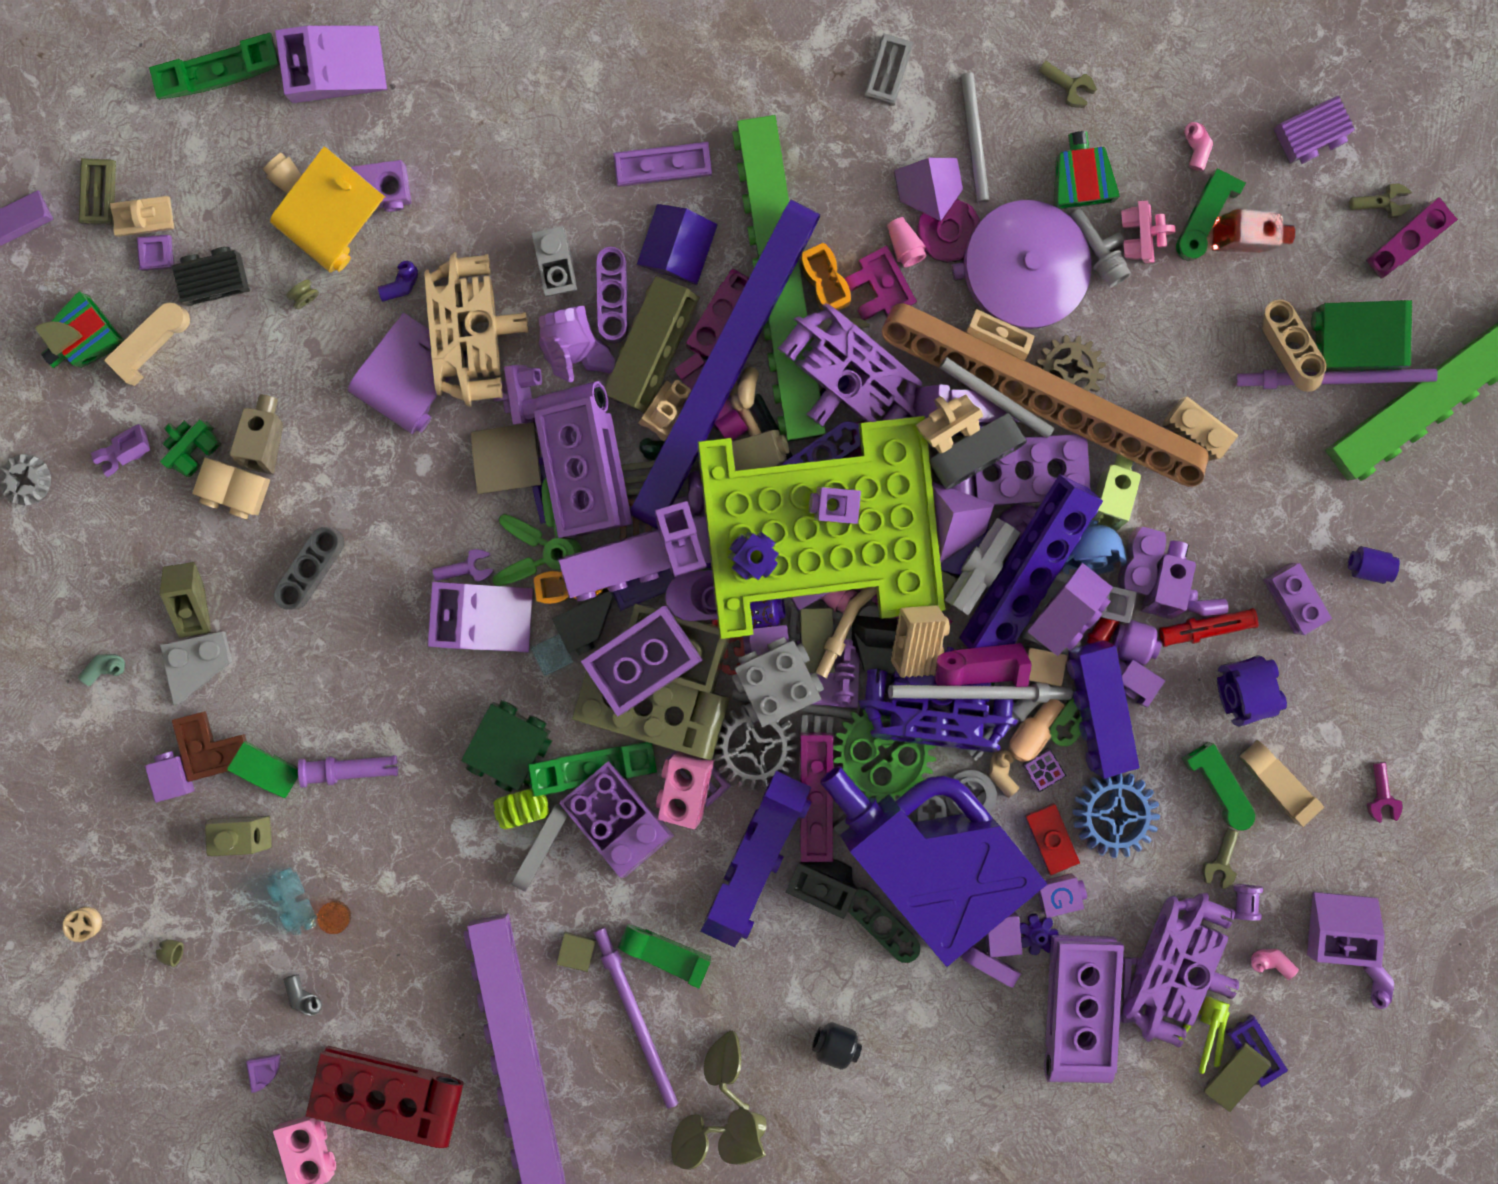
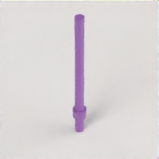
[1237,369,1437,389]
[593,927,678,1109]

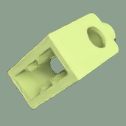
[1092,454,1141,531]

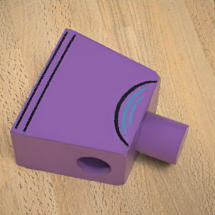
[1141,541,1196,620]

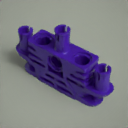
[858,646,1018,752]

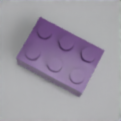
[581,606,703,717]

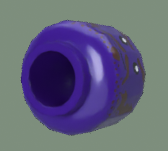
[750,598,786,629]

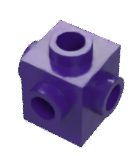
[727,531,779,580]

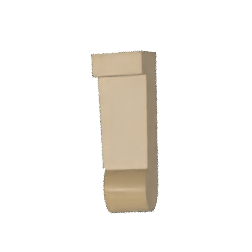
[104,303,190,386]
[1239,740,1324,827]

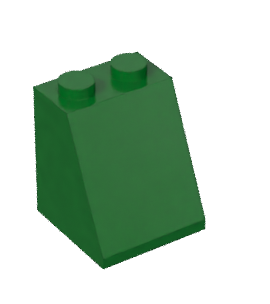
[1311,300,1412,371]

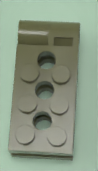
[572,670,730,760]

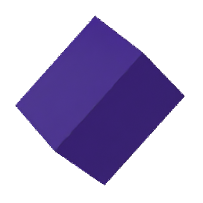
[637,204,718,285]

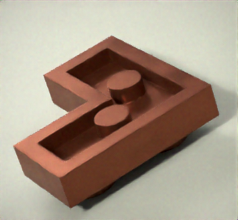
[172,711,247,782]

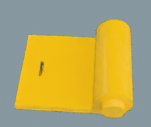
[270,146,385,273]

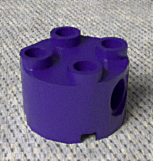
[1217,655,1287,727]

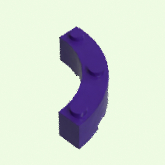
[700,771,812,948]

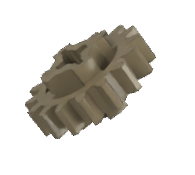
[1035,335,1106,393]

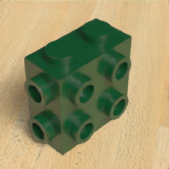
[461,700,552,792]

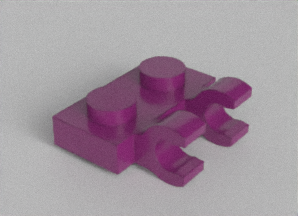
[844,245,917,321]

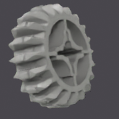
[713,704,798,790]

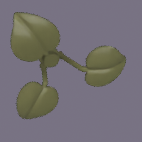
[671,1030,767,1170]

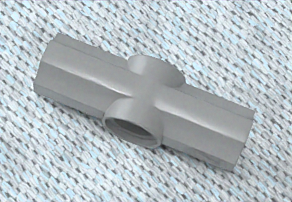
[944,518,1020,615]

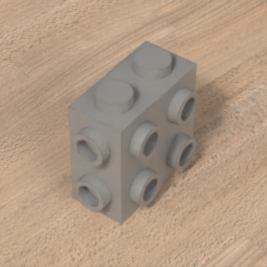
[732,637,824,727]

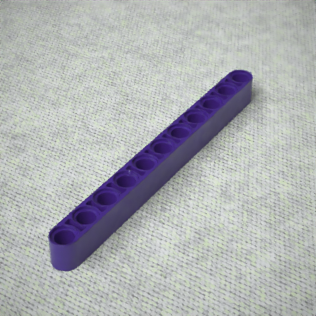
[630,199,820,529]

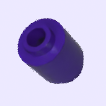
[1348,546,1400,584]

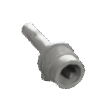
[1070,208,1131,288]

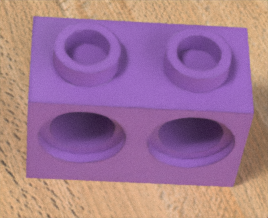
[348,160,412,212]
[1263,563,1332,635]

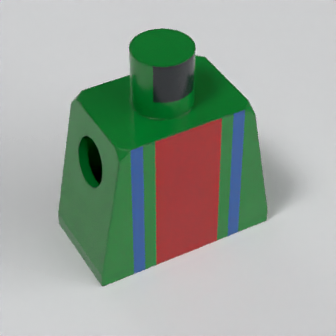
[1053,131,1120,209]
[41,291,124,368]

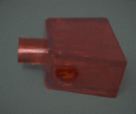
[1212,209,1295,253]

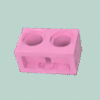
[656,751,714,830]
[273,1116,336,1184]

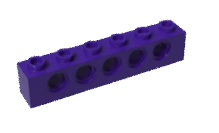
[959,474,1103,649]

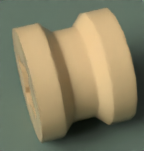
[63,907,102,942]

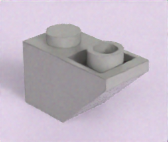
[532,226,577,297]

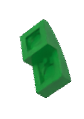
[227,741,298,798]

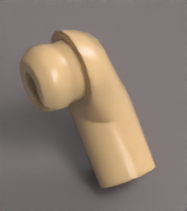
[731,367,759,411]
[989,750,1020,798]

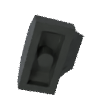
[852,615,898,674]
[785,859,857,919]

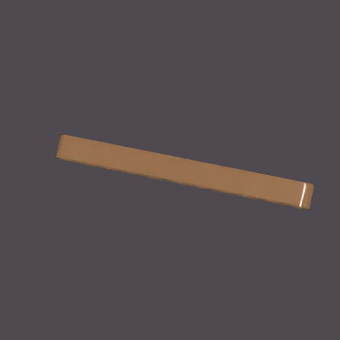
[881,303,1209,487]

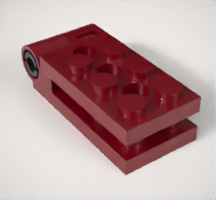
[305,1045,464,1148]

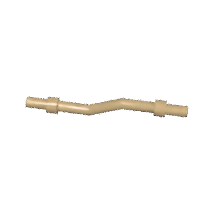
[816,587,877,679]

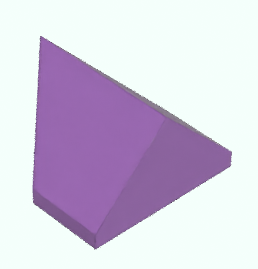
[894,158,963,221]
[932,482,995,563]

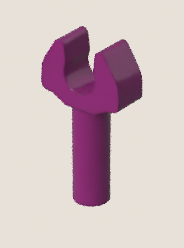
[1367,762,1403,823]

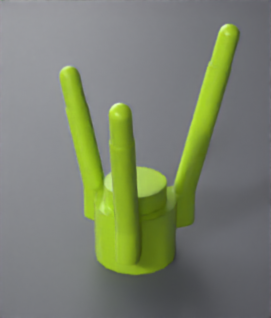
[1177,995,1230,1074]

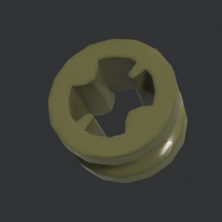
[286,279,319,310]

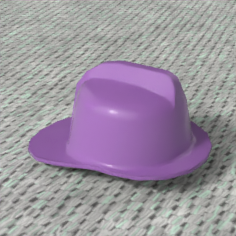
[665,570,717,621]

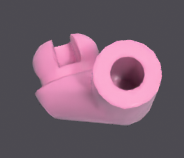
[1184,122,1213,171]
[1251,949,1299,980]

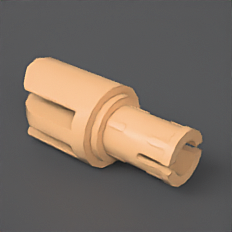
[1009,700,1065,762]

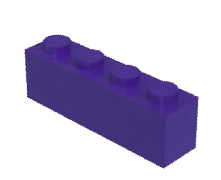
[1067,640,1140,779]

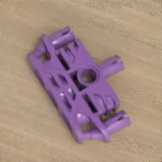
[777,303,922,427]
[1123,893,1239,1048]

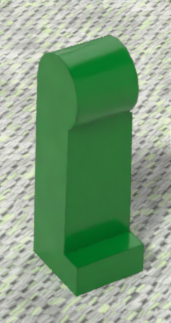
[1176,168,1246,261]
[1181,742,1255,831]
[618,924,711,989]

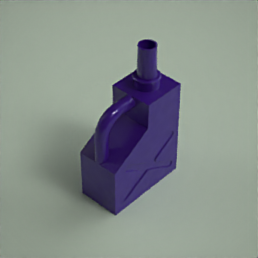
[820,766,1048,967]

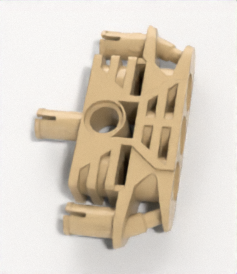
[424,252,529,407]

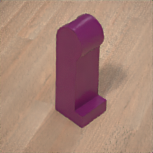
[1366,197,1458,279]
[686,268,749,360]
[674,352,748,441]
[935,643,1032,687]

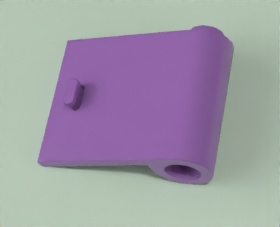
[347,312,467,434]

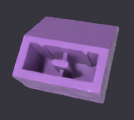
[1307,892,1385,968]

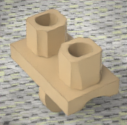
[110,196,174,237]
[638,380,691,442]
[916,394,983,453]

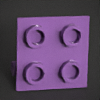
[797,639,860,709]

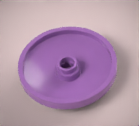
[964,200,1092,329]

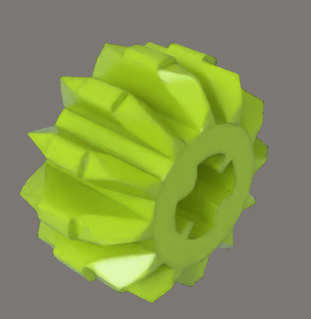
[493,789,549,830]

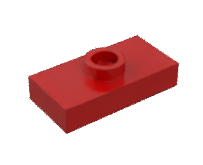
[1025,803,1080,875]

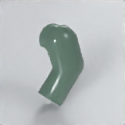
[78,654,125,686]

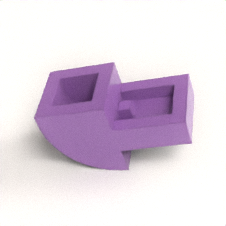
[655,501,706,577]

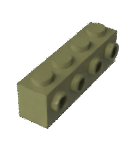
[605,276,700,413]

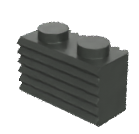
[172,247,250,306]

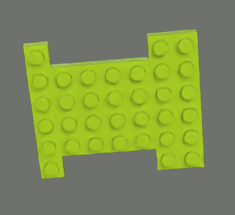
[697,416,946,639]

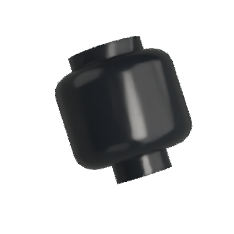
[812,1022,862,1070]

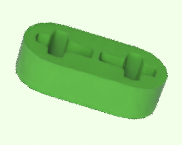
[1049,696,1082,747]

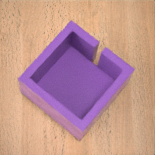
[1027,563,1113,656]

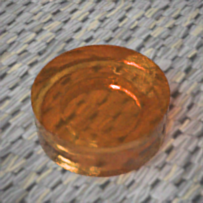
[317,901,351,934]

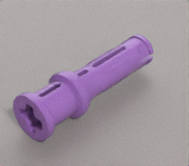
[298,755,398,788]

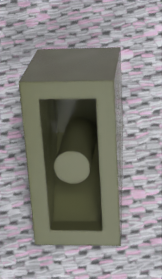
[159,562,211,638]

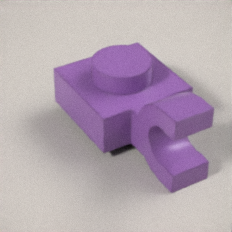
[91,424,150,477]

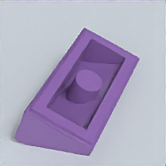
[0,190,54,246]

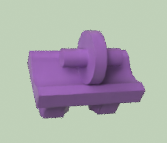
[493,365,542,424]

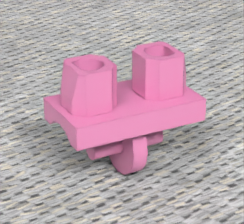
[1121,200,1176,263]

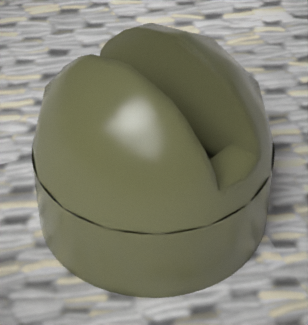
[156,939,184,967]

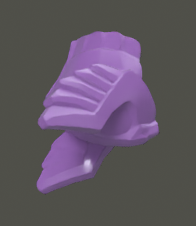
[538,306,615,382]

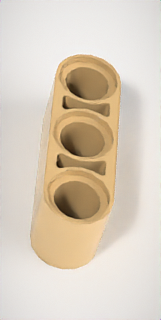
[1262,299,1326,392]

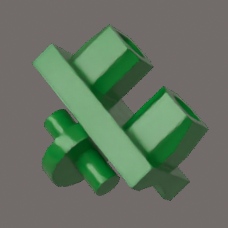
[160,419,221,477]

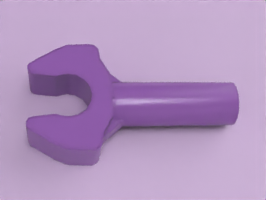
[433,549,494,581]

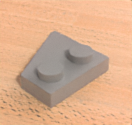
[160,631,232,706]

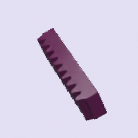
[800,733,833,862]

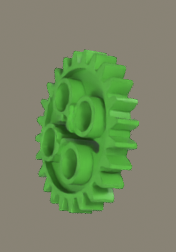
[833,701,936,803]

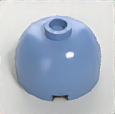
[1062,520,1127,575]

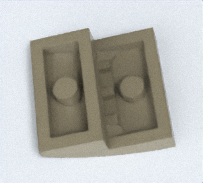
[471,422,542,495]

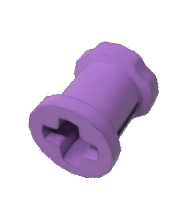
[1234,884,1263,921]

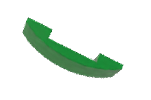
[149,32,280,100]
[527,742,657,797]

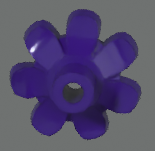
[1020,913,1059,955]

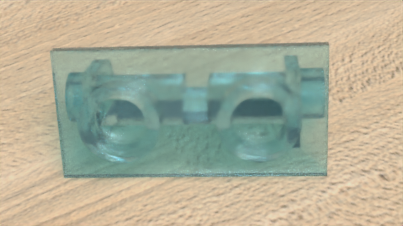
[267,867,317,935]

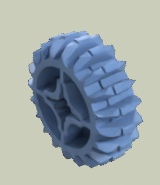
[1072,773,1160,858]

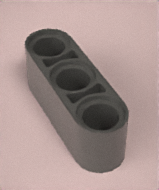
[930,413,1027,490]
[274,527,344,610]

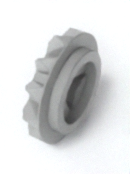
[0,454,51,505]
[946,769,997,815]

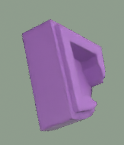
[246,1054,280,1093]

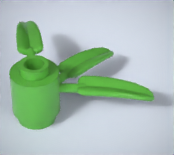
[492,478,582,586]

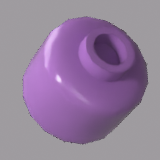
[1112,620,1162,666]

